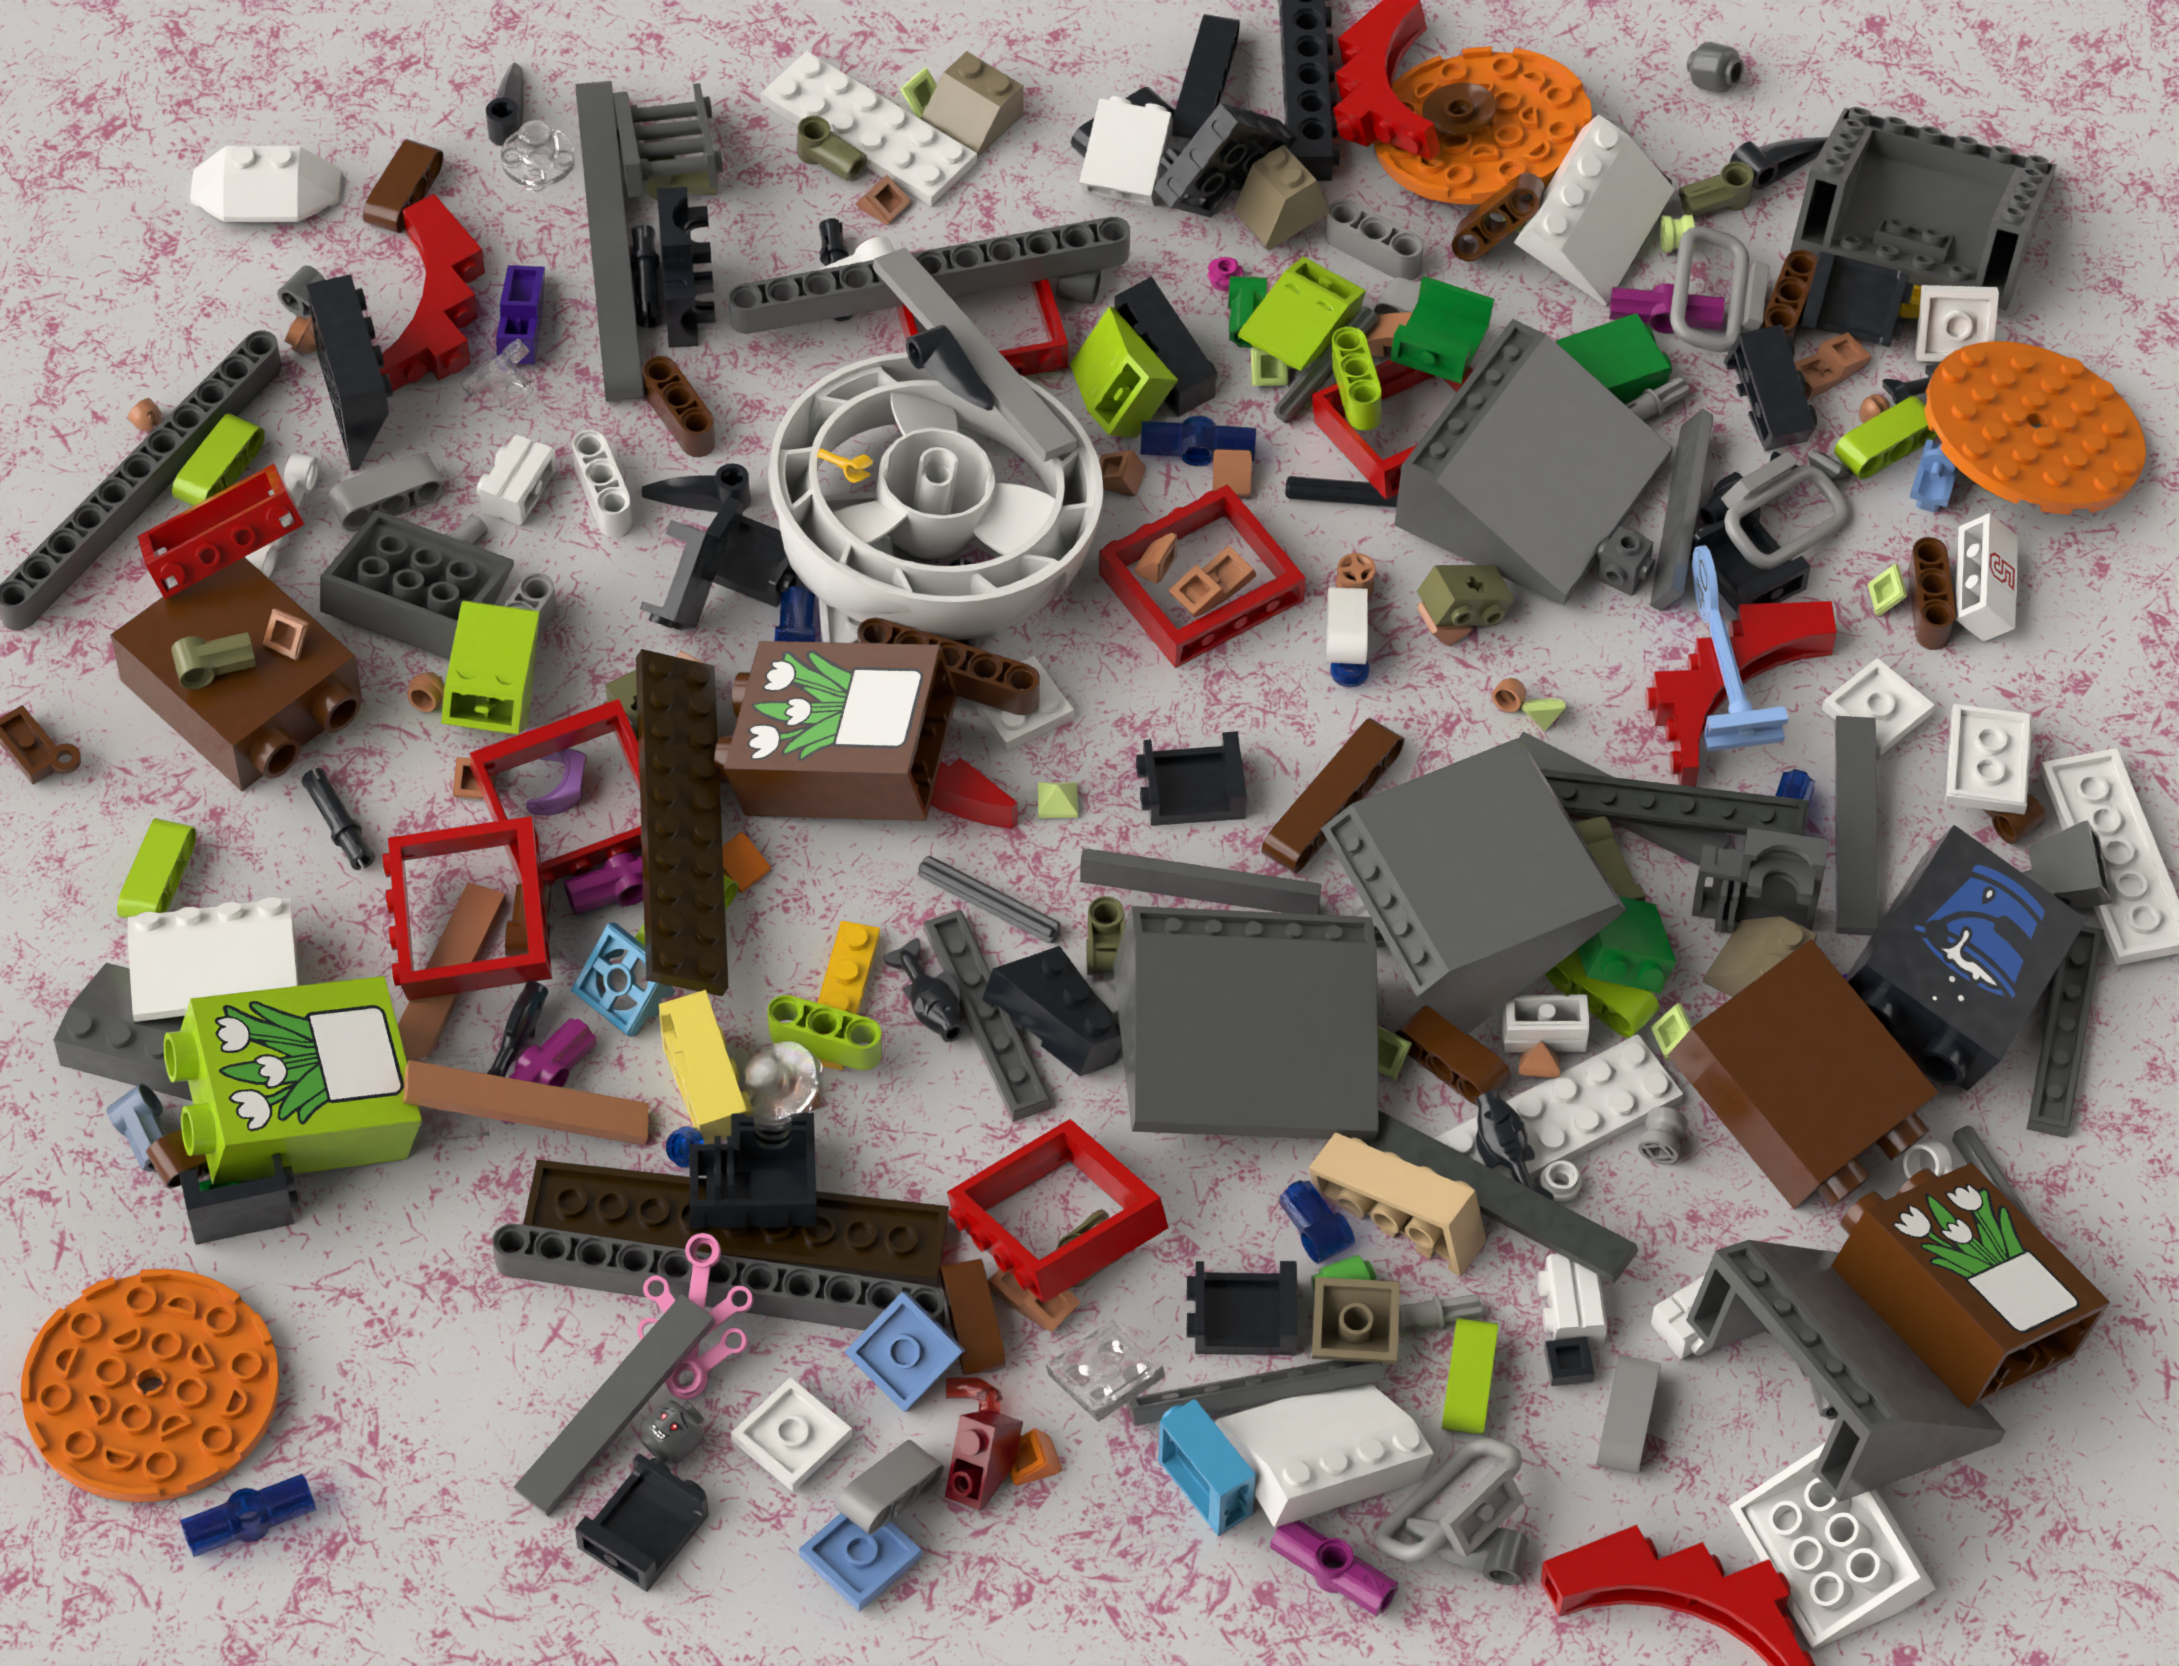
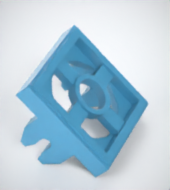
[570,923,675,1037]

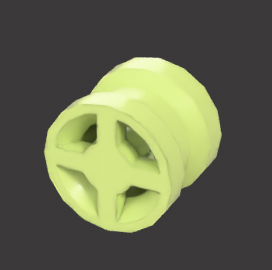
[1660,215,1695,253]

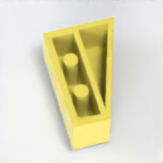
[658,990,753,1144]

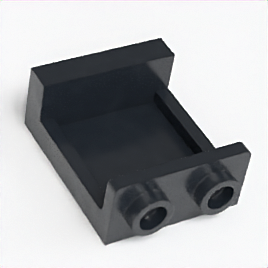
[1801,251,1915,347]
[706,496,797,608]
[1690,508,1811,613]
[640,520,728,631]
[1136,731,1247,826]
[179,1153,300,1245]
[1186,1261,1298,1356]
[575,1453,709,1592]

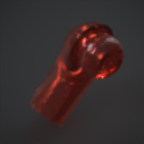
[946,1377,1003,1413]

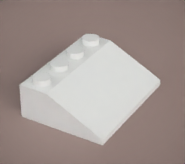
[1514,114,1675,306]
[127,897,299,1022]
[1215,1383,1434,1528]
[1729,1443,1936,1650]

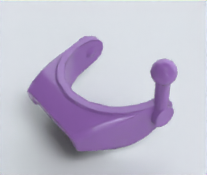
[526,729,588,815]

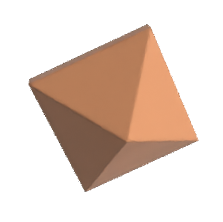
[263,608,309,660]
[1519,1040,1561,1078]

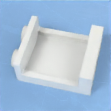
[1079,96,1173,207]

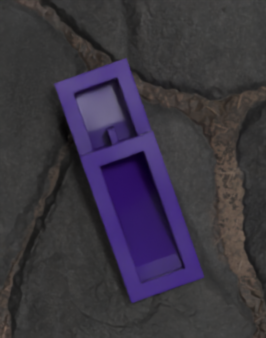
[496,265,545,364]

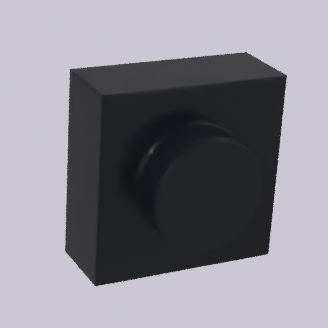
[1544,1337,1594,1386]

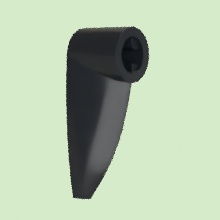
[486,62,524,147]
[1730,137,1828,190]
[906,325,994,411]
[642,463,751,513]

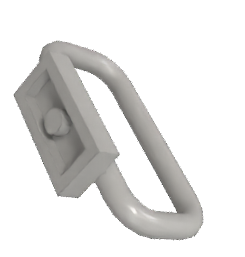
[1670,226,1769,353]
[1721,451,1849,570]
[1374,1438,1524,1562]

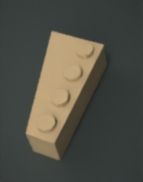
[1309,1132,1487,1277]

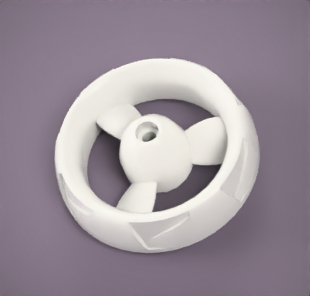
[768,352,1103,640]

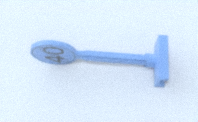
[1692,545,1788,752]

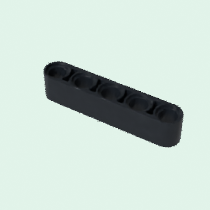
[1172,14,1240,139]

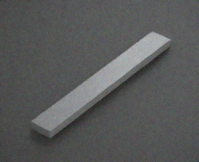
[873,247,1077,462]

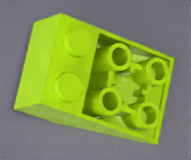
[1238,256,1366,371]
[1070,306,1178,438]
[441,600,540,735]

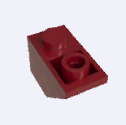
[945,1409,1023,1510]

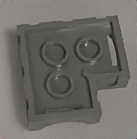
[1691,828,1829,934]

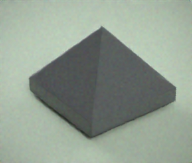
[1807,450,1852,481]

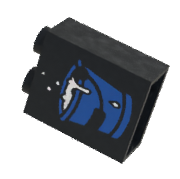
[1845,825,2087,1091]

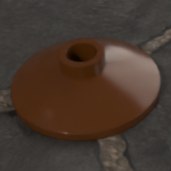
[1422,83,1496,135]

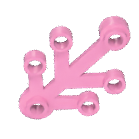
[637,1233,754,1399]

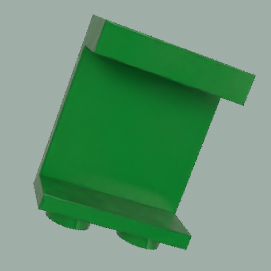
[1390,276,1495,384]

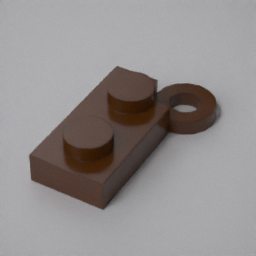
[0,705,81,785]

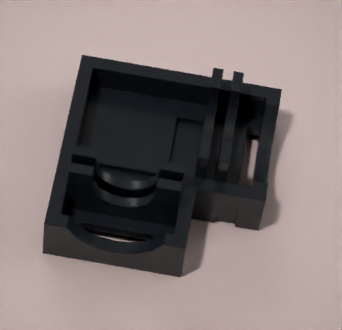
[1153,103,1297,218]
[657,187,716,348]
[689,1112,816,1229]

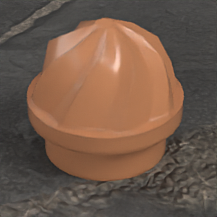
[284,315,316,354]
[407,671,445,712]

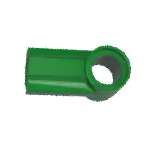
[1228,276,1267,348]

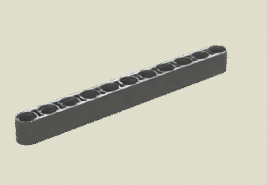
[575,81,644,401]
[728,217,1130,334]
[0,330,282,630]
[492,1224,945,1331]

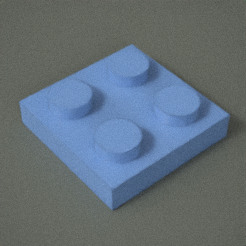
[844,1291,966,1412]
[799,1513,922,1612]

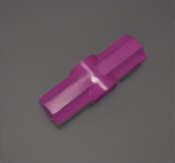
[1609,283,1725,334]
[564,853,643,915]
[501,1018,597,1125]
[1270,1520,1398,1617]

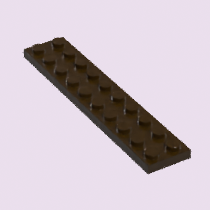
[636,649,729,996]
[523,1160,949,1287]

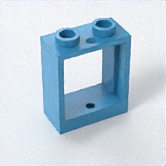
[1158,1399,1256,1536]

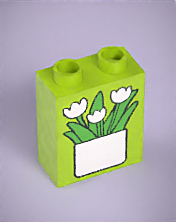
[164,976,422,1185]

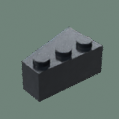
[1114,277,1218,417]
[982,946,1122,1076]

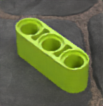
[1332,327,1382,431]
[1834,396,1938,480]
[172,413,265,506]
[117,818,197,919]
[1545,949,1660,1038]
[767,995,882,1071]
[1441,1318,1499,1435]

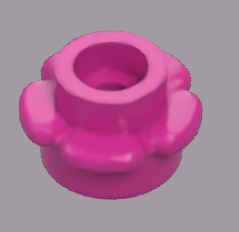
[1207,257,1244,291]

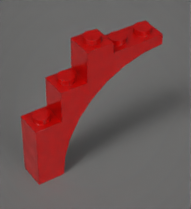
[1333,0,1441,160]
[379,193,485,391]
[1645,601,1837,787]
[1540,1524,1815,1666]

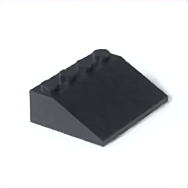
[306,274,393,471]

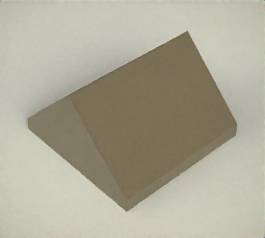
[1312,1277,1400,1364]

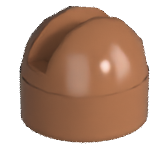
[1859,394,1890,423]
[128,398,162,432]
[1492,678,1526,713]

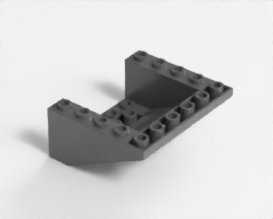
[1790,107,2057,311]
[1394,319,1672,606]
[1321,738,1626,1035]
[1113,906,1378,1141]
[1686,1240,2006,1502]

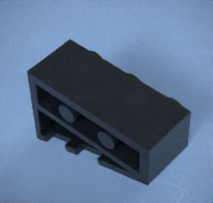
[1724,324,1817,451]

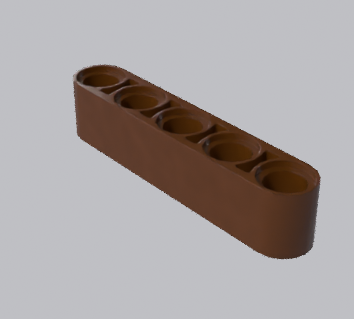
[857,617,1040,715]
[1261,718,1405,874]

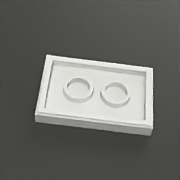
[1945,704,2032,815]

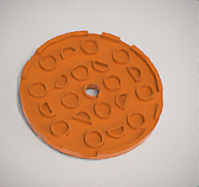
[1373,46,1593,205]
[1924,341,2146,515]
[20,1269,280,1502]

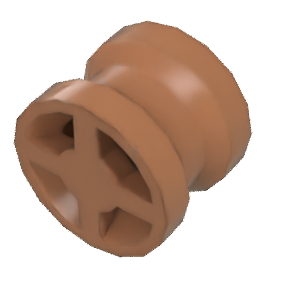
[1336,553,1376,598]

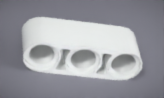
[572,430,633,538]
[1326,587,1368,664]

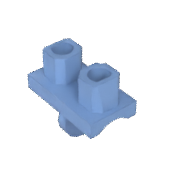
[1910,439,1958,513]

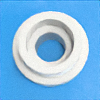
[1540,1160,1582,1201]

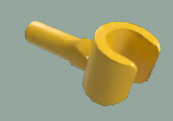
[817,448,873,483]

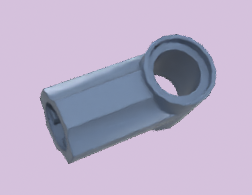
[107,1084,167,1172]

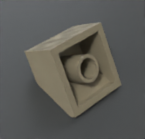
[921,51,1024,158]
[1234,145,1331,251]
[1703,916,1817,997]

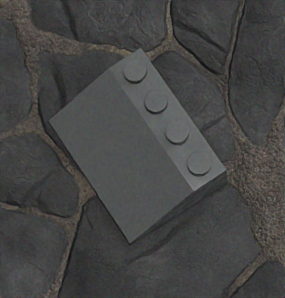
[320,510,514,659]
[53,962,192,1101]

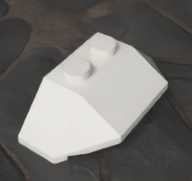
[191,146,342,222]

